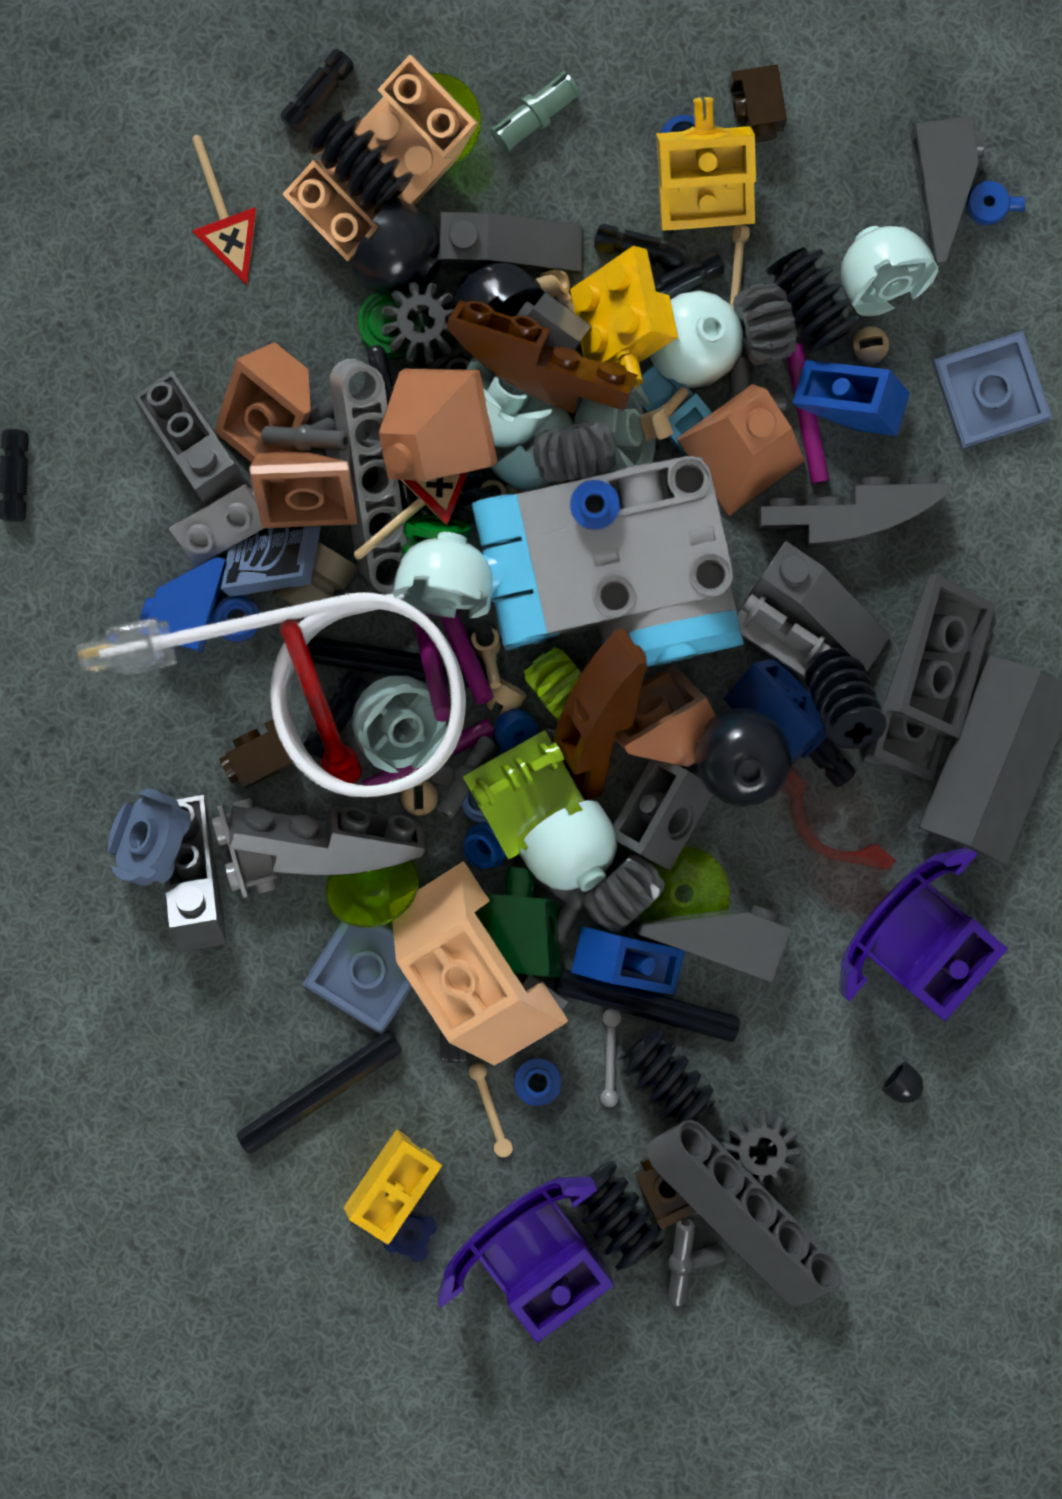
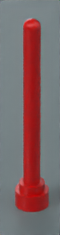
[280,619,362,784]

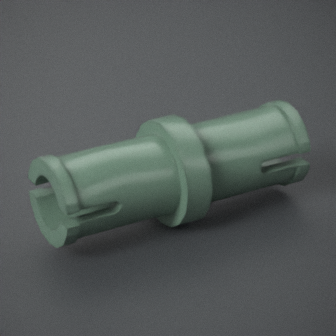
[490,71,581,153]

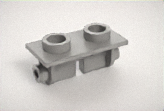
[169,484,264,567]
[738,594,830,679]
[212,798,278,898]

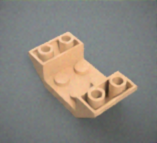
[283,54,478,261]
[391,861,568,1066]

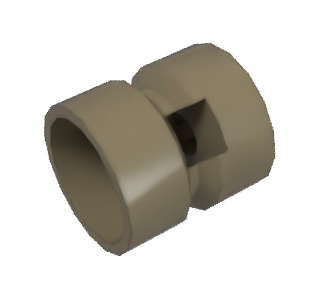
[272,542,358,606]

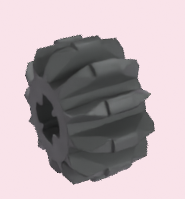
[381,282,457,364]
[733,282,798,366]
[533,421,617,482]
[583,854,665,932]
[721,1108,802,1187]

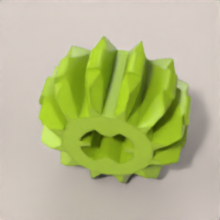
[524,647,582,722]

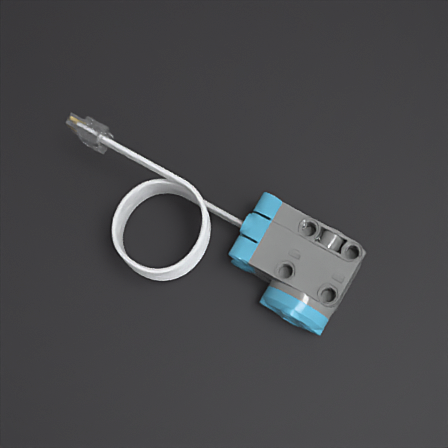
[76,456,744,797]

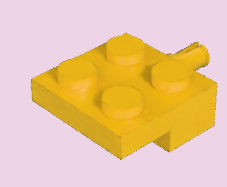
[656,97,756,231]
[570,246,679,388]

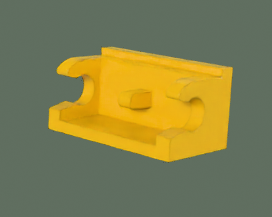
[344,1129,442,1245]

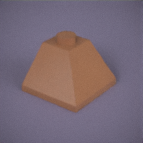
[214,342,311,462]
[379,369,498,481]
[676,384,805,516]
[250,450,358,528]
[616,664,715,767]

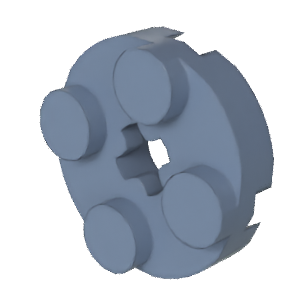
[108,789,191,886]

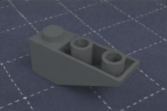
[134,370,251,506]
[165,795,227,952]

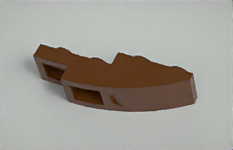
[446,300,638,413]
[553,628,647,800]

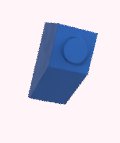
[792,360,910,436]
[140,557,226,653]
[571,926,685,995]

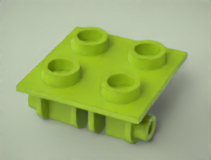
[462,730,584,860]

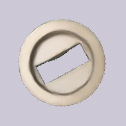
[851,326,889,365]
[486,678,527,716]
[400,780,438,816]

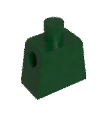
[475,867,561,978]

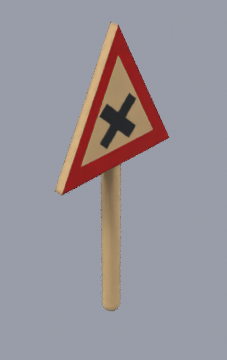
[192,135,257,285]
[354,472,468,559]

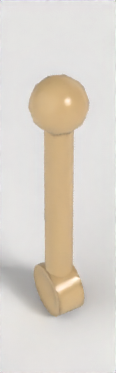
[730,225,750,309]
[468,1062,513,1158]

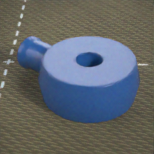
[966,181,1025,225]
[493,709,538,757]

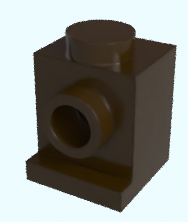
[729,64,787,143]
[219,719,295,788]
[635,1157,696,1230]

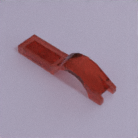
[780,769,896,870]

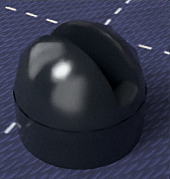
[882,1061,924,1103]

